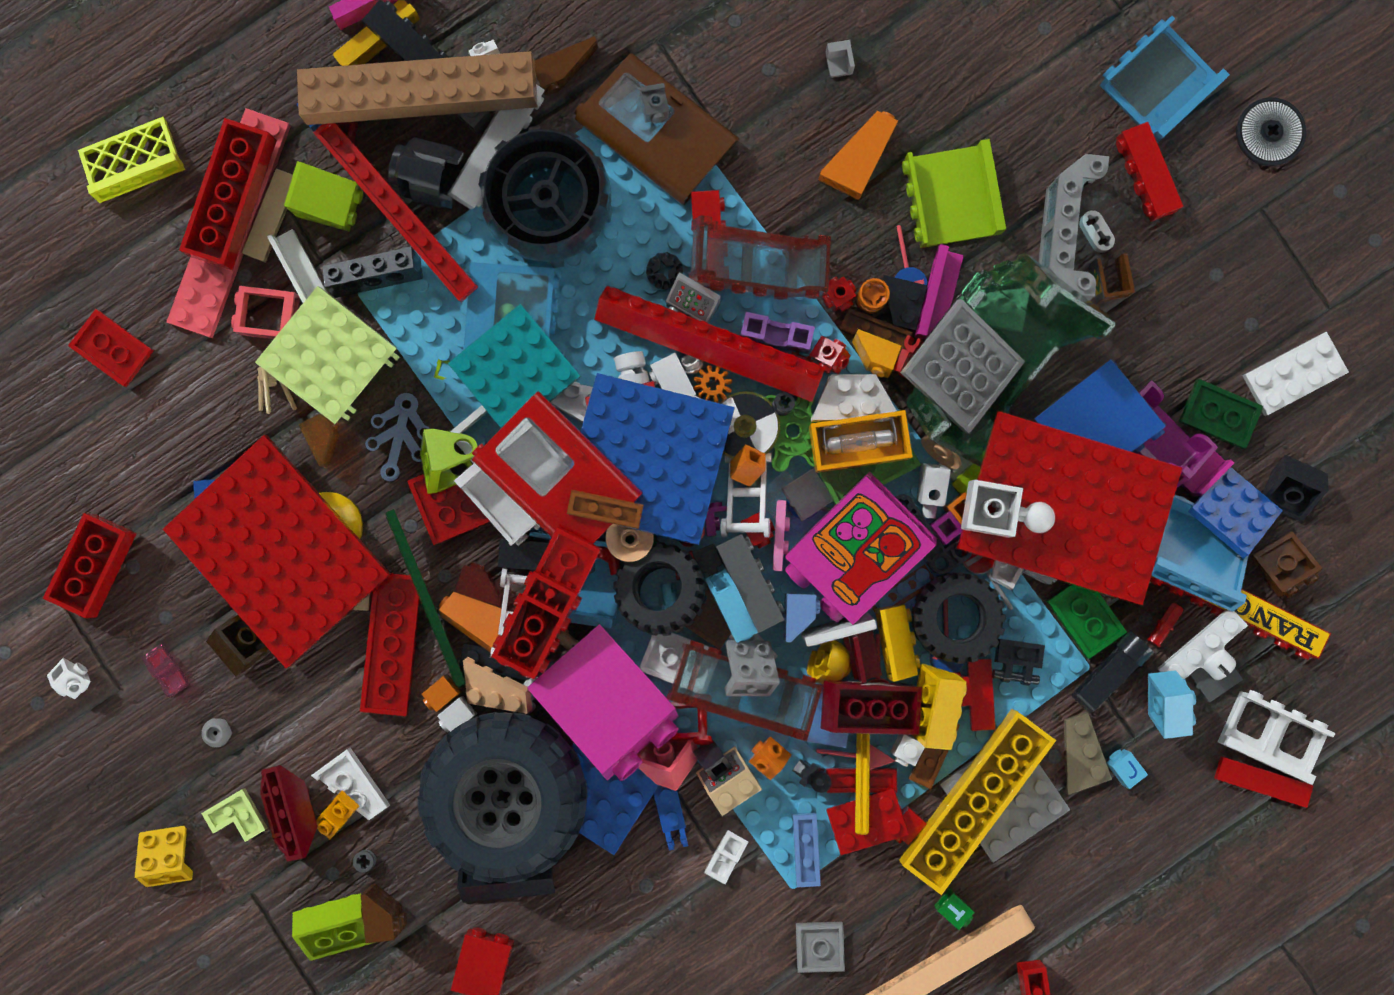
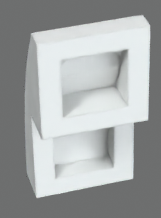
[704,830,748,884]

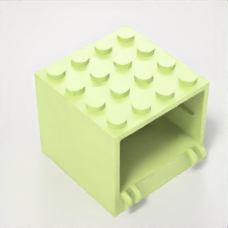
[255,286,400,424]

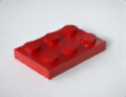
[68,309,154,387]
[826,788,909,855]

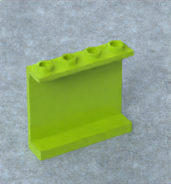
[902,139,1006,248]

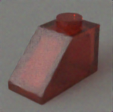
[455,562,503,606]

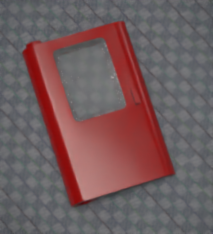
[472,391,643,544]

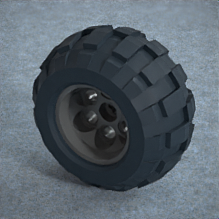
[417,712,588,883]

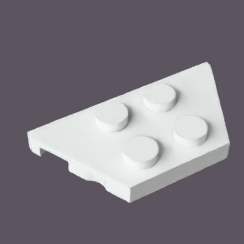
[811,374,897,422]

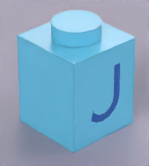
[1106,749,1148,789]

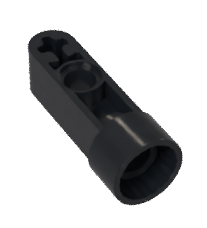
[1072,631,1155,713]

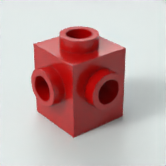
[822,276,857,313]
[809,336,851,374]

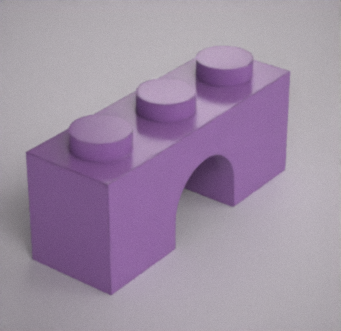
[741,312,815,354]

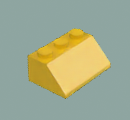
[874,604,921,682]
[912,664,967,750]

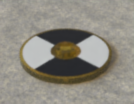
[720,391,780,459]

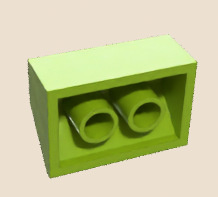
[292,893,376,961]

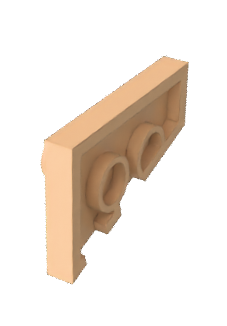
[463,657,532,714]

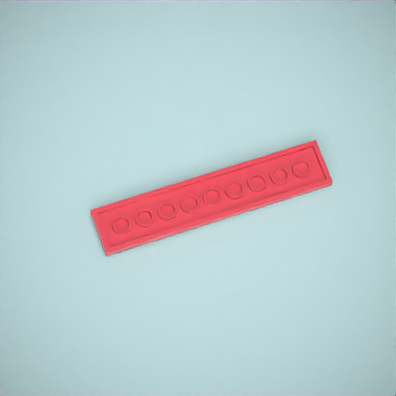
[167,108,291,339]

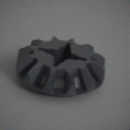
[646,252,683,289]

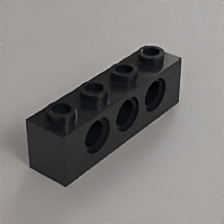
[323,246,423,298]

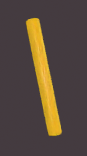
[855,733,870,835]

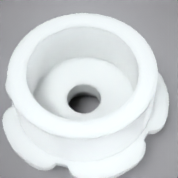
[681,355,703,374]

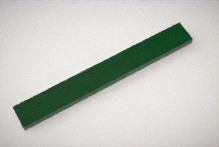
[385,509,466,687]

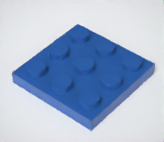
[1188,467,1283,559]

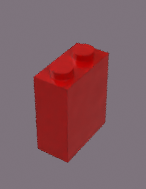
[451,927,514,995]

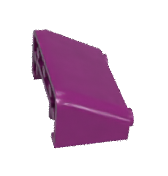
[1137,380,1218,487]

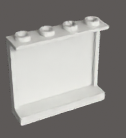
[454,418,570,546]

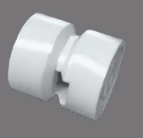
[614,351,650,384]

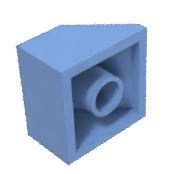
[783,593,820,642]

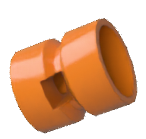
[856,278,890,314]

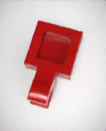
[893,335,924,379]

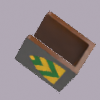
[1089,253,1135,303]

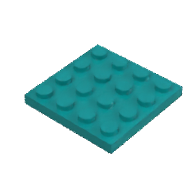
[448,304,581,428]

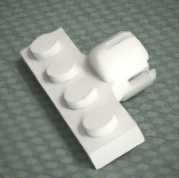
[1158,609,1248,680]

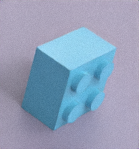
[1148,670,1196,739]

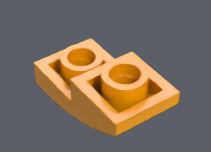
[316,790,359,840]

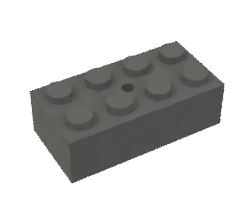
[715,534,786,633]

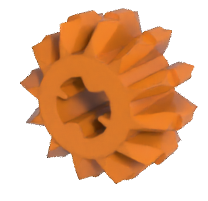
[693,365,732,403]

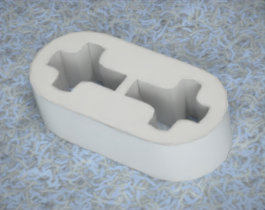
[1079,210,1115,253]

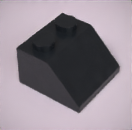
[1262,455,1329,522]

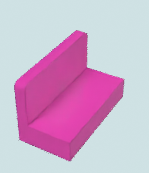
[1181,451,1234,497]

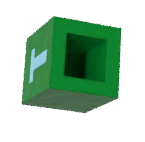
[934,888,975,930]

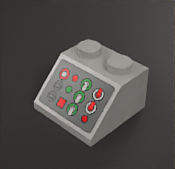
[666,272,721,324]

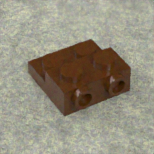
[1252,531,1323,598]

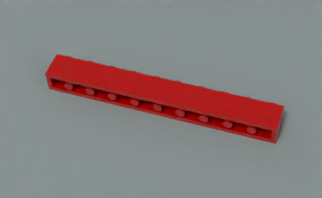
[594,286,825,402]

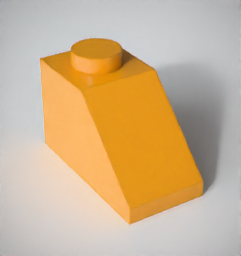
[852,329,901,378]

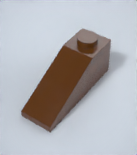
[535,36,598,94]

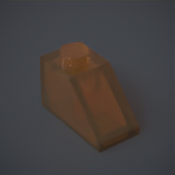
[298,413,339,467]

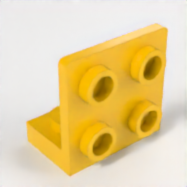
[135,826,193,887]

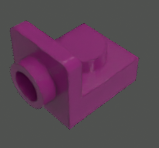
[705,502,727,537]

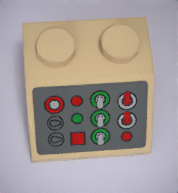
[696,746,762,816]

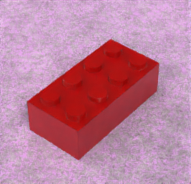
[43,513,137,618]

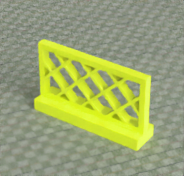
[78,117,185,203]

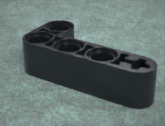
[895,494,972,574]

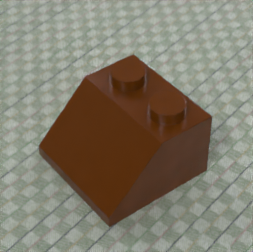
[360,884,407,944]

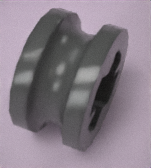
[353,850,377,873]

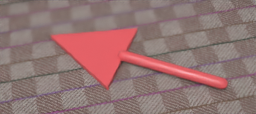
[816,744,895,770]

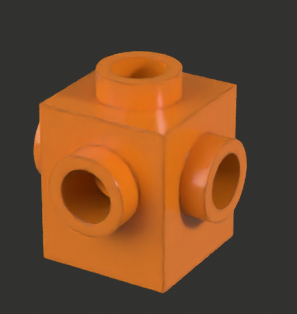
[749,736,792,780]

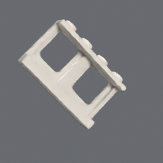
[1218,690,1335,785]

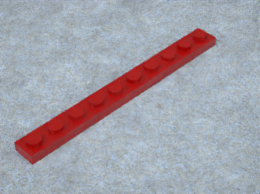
[313,123,478,303]

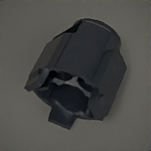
[388,137,463,209]

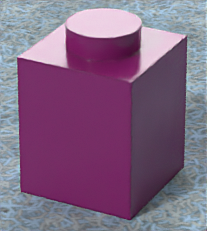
[930,511,962,545]

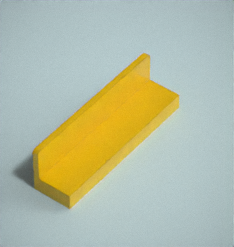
[333,0,420,66]

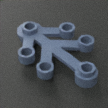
[365,393,430,481]

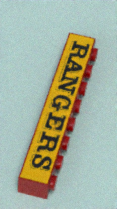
[1150,576,1331,660]

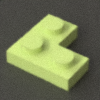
[201,788,268,842]

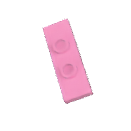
[773,500,790,571]

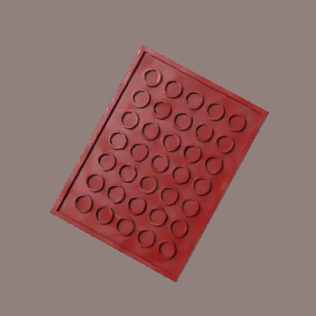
[957,411,1182,605]
[163,435,391,669]

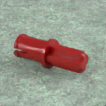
[1147,603,1184,648]

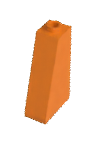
[818,111,898,200]
[439,592,505,653]

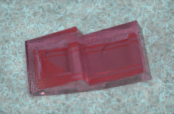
[142,644,190,698]

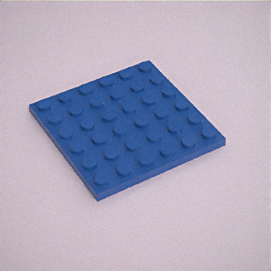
[570,373,735,546]

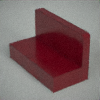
[849,630,882,683]

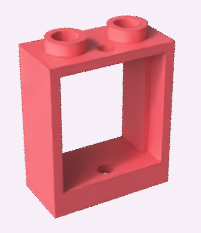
[231,286,300,339]

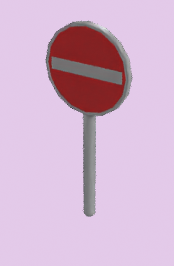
[961,551,1013,610]

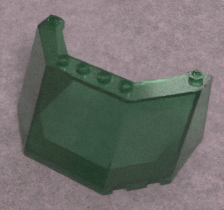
[906,253,1117,467]

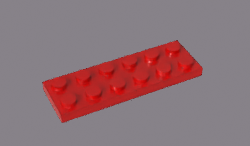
[360,573,423,716]

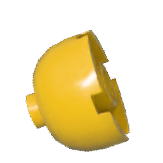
[807,640,851,684]

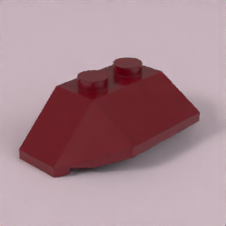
[260,765,318,862]

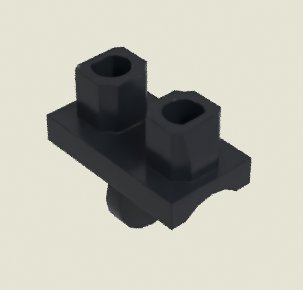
[792,759,832,793]

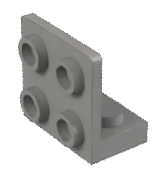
[724,640,780,696]

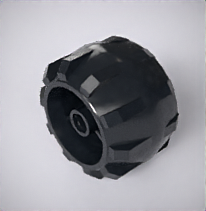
[478,126,612,268]

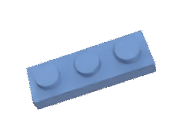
[792,813,821,887]

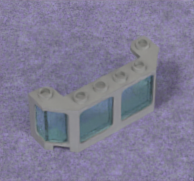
[1037,154,1109,307]

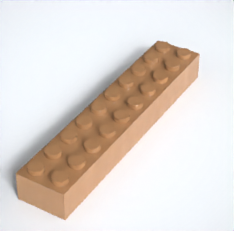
[297,51,538,125]

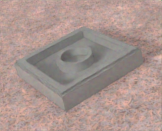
[796,922,845,973]

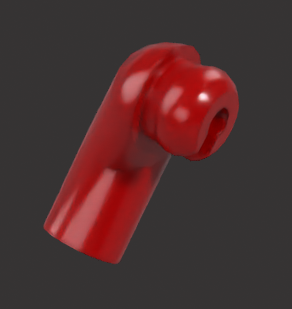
[597,546,621,575]

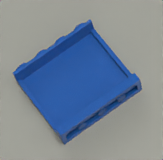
[1035,359,1166,453]

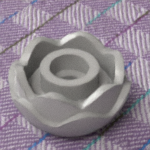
[201,718,232,747]

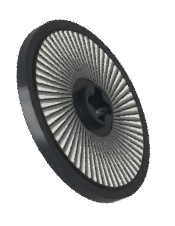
[1236,97,1306,166]

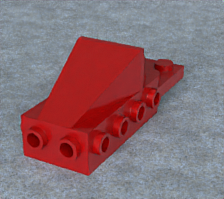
[491,526,602,679]

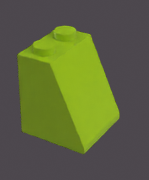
[284,161,363,232]

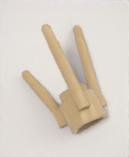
[257,367,297,414]

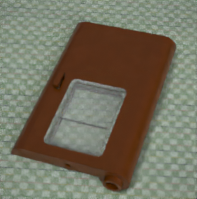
[574,53,739,206]

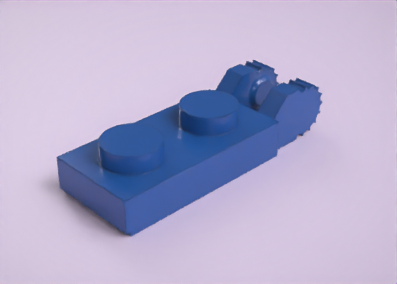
[654,785,689,851]

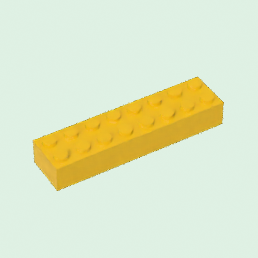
[899,709,1056,895]

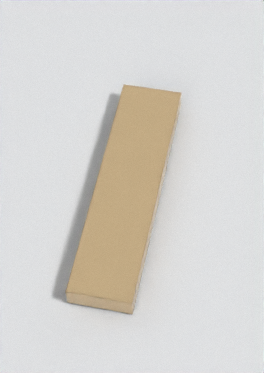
[242,169,293,263]

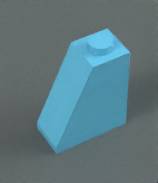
[705,569,758,643]

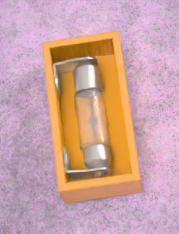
[809,410,912,473]

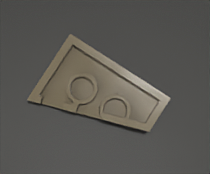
[1064,712,1112,795]

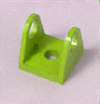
[420,429,477,494]

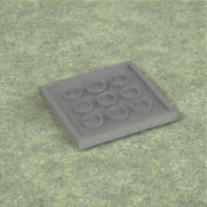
[900,299,1025,434]
[939,759,1070,863]

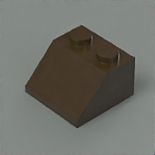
[206,615,270,677]

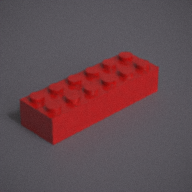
[179,118,277,271]

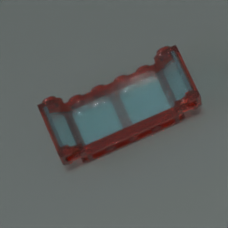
[689,215,831,300]
[666,640,823,742]

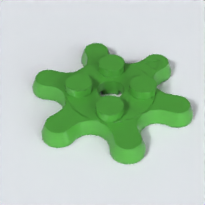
[750,395,818,472]

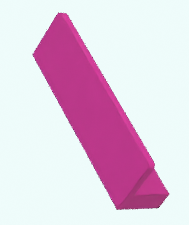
[329,0,398,30]
[914,244,963,340]

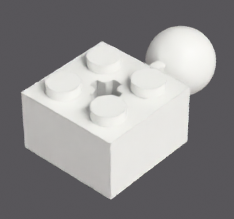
[961,480,1055,538]

